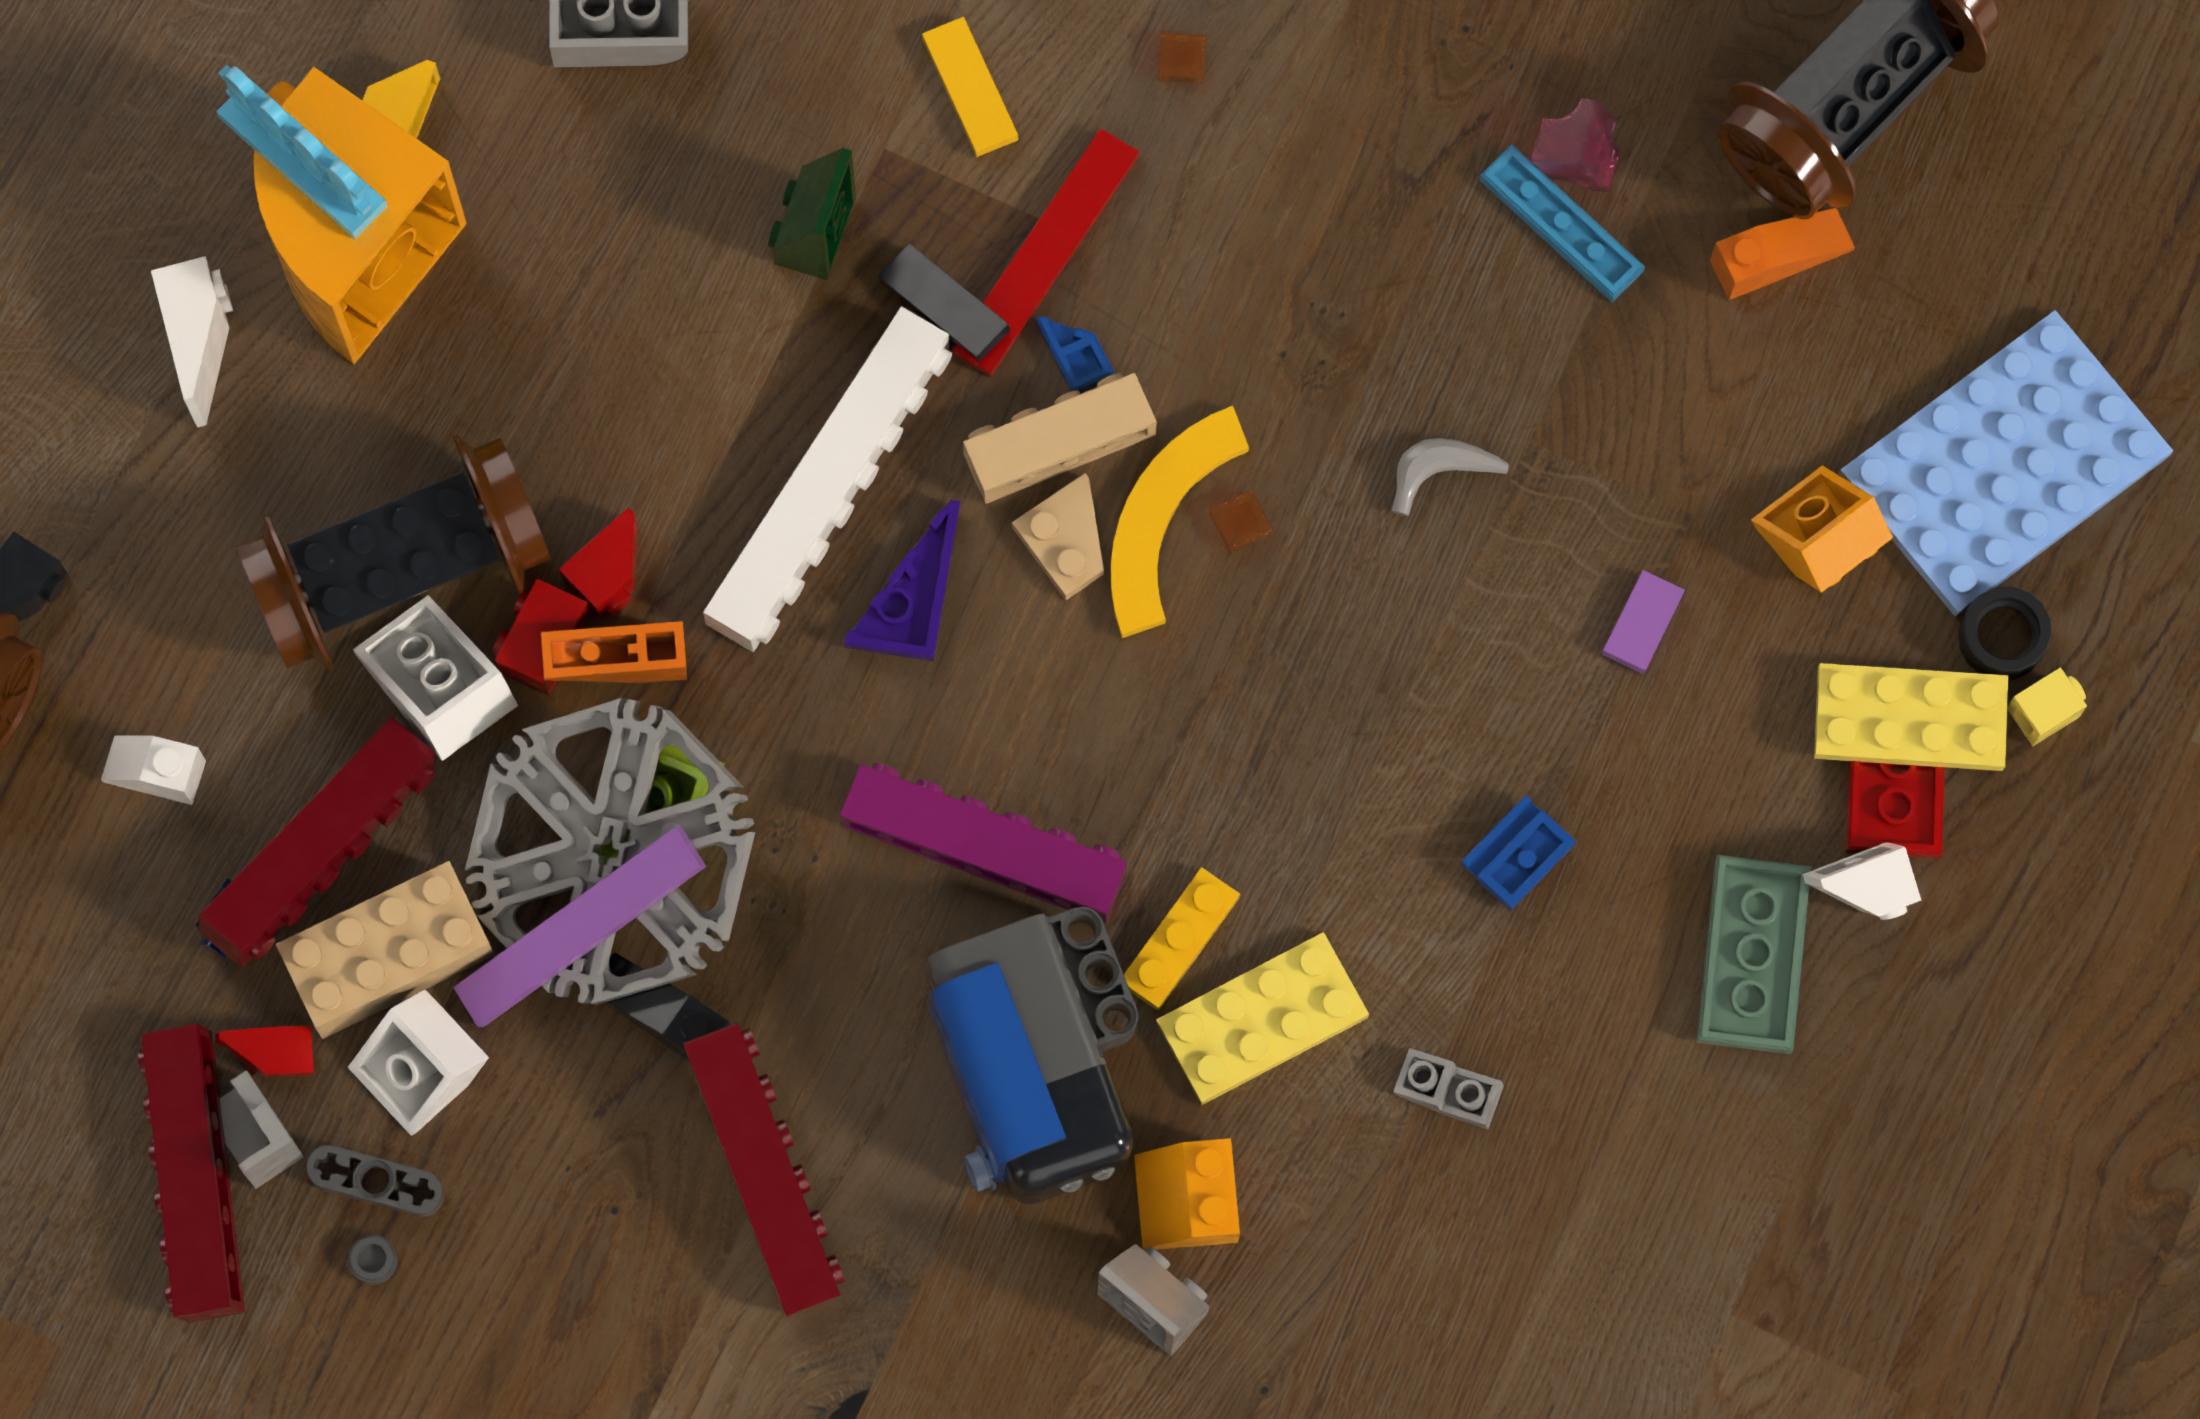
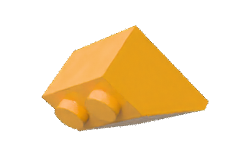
[1751,465,1893,593]
[1134,1138,1240,1251]

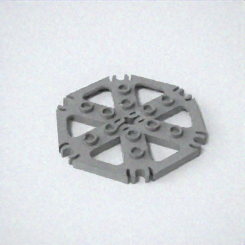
[465,698,755,1005]

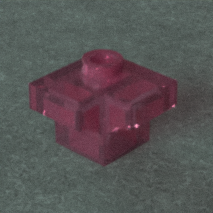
[1531,99,1620,192]

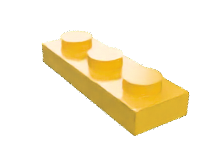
[1124,867,1240,1011]

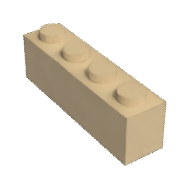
[963,373,1157,504]

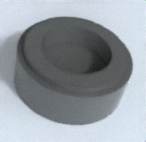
[348,1235,398,1285]

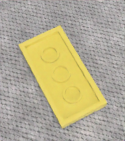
[1814,663,2008,771]
[1156,932,1369,1106]

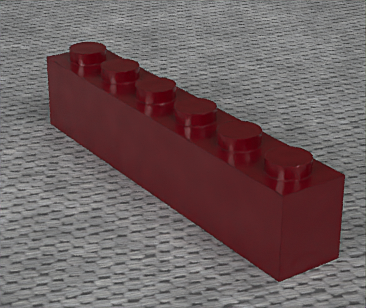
[198,717,435,968]
[682,1022,845,1316]
[138,1024,245,1323]

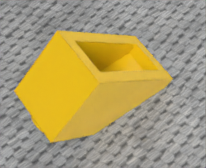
[362,60,440,139]

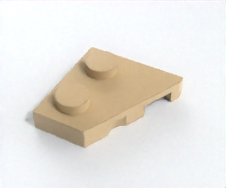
[1012,473,1104,601]

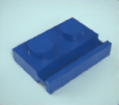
[1461,795,1576,912]

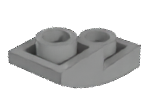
[1393,1048,1504,1130]

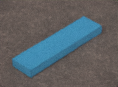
[1479,144,1645,302]

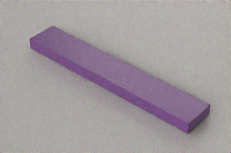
[453,826,706,1027]

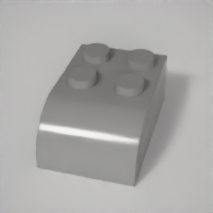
[549,0,688,67]

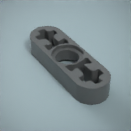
[306,1145,444,1217]

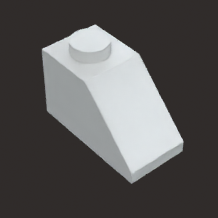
[101,736,206,805]
[1803,842,1921,920]

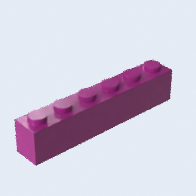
[840,763,1127,924]

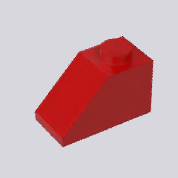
[559,507,638,621]

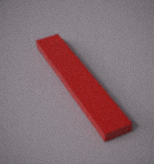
[952,128,1139,377]

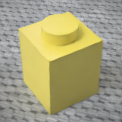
[2007,667,2087,746]

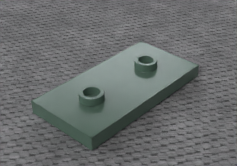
[1696,855,1811,1054]

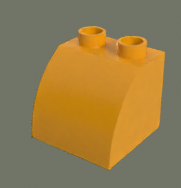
[253,66,467,365]

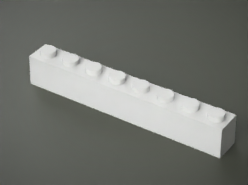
[703,306,952,652]

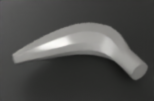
[1391,438,1509,516]

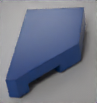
[1036,316,1115,394]

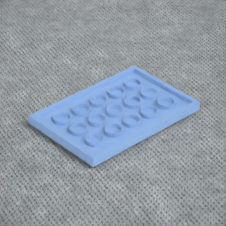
[1838,310,2173,618]

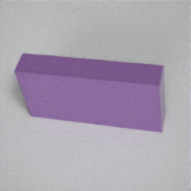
[1602,570,1685,675]

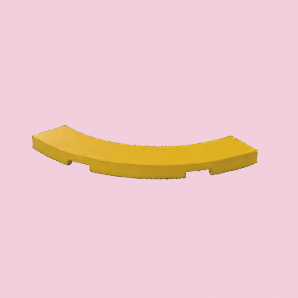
[1111,406,1249,639]

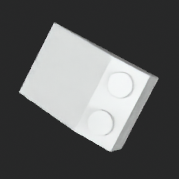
[151,256,233,427]
[353,595,518,761]

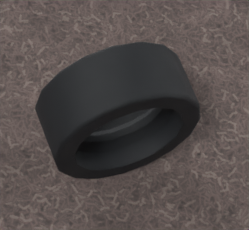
[1958,587,2052,680]

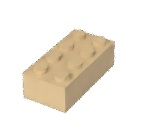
[276,861,495,1039]

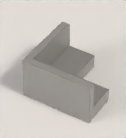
[220,1070,304,1189]

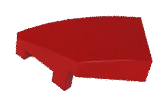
[215,1026,314,1077]

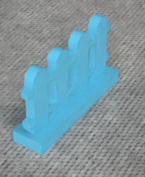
[216,65,388,240]

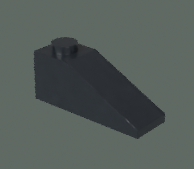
[0,531,67,622]
[604,953,730,1060]

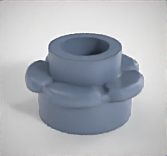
[963,1146,997,1192]

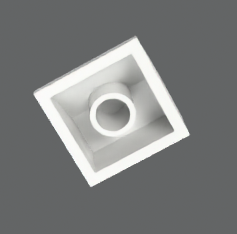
[348,989,489,1136]

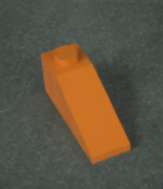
[1710,208,1855,301]
[541,621,687,683]

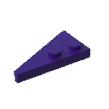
[844,500,960,662]

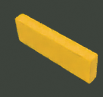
[922,17,1018,158]

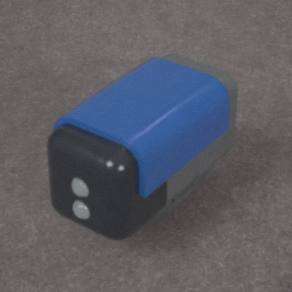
[925,907,1139,1205]

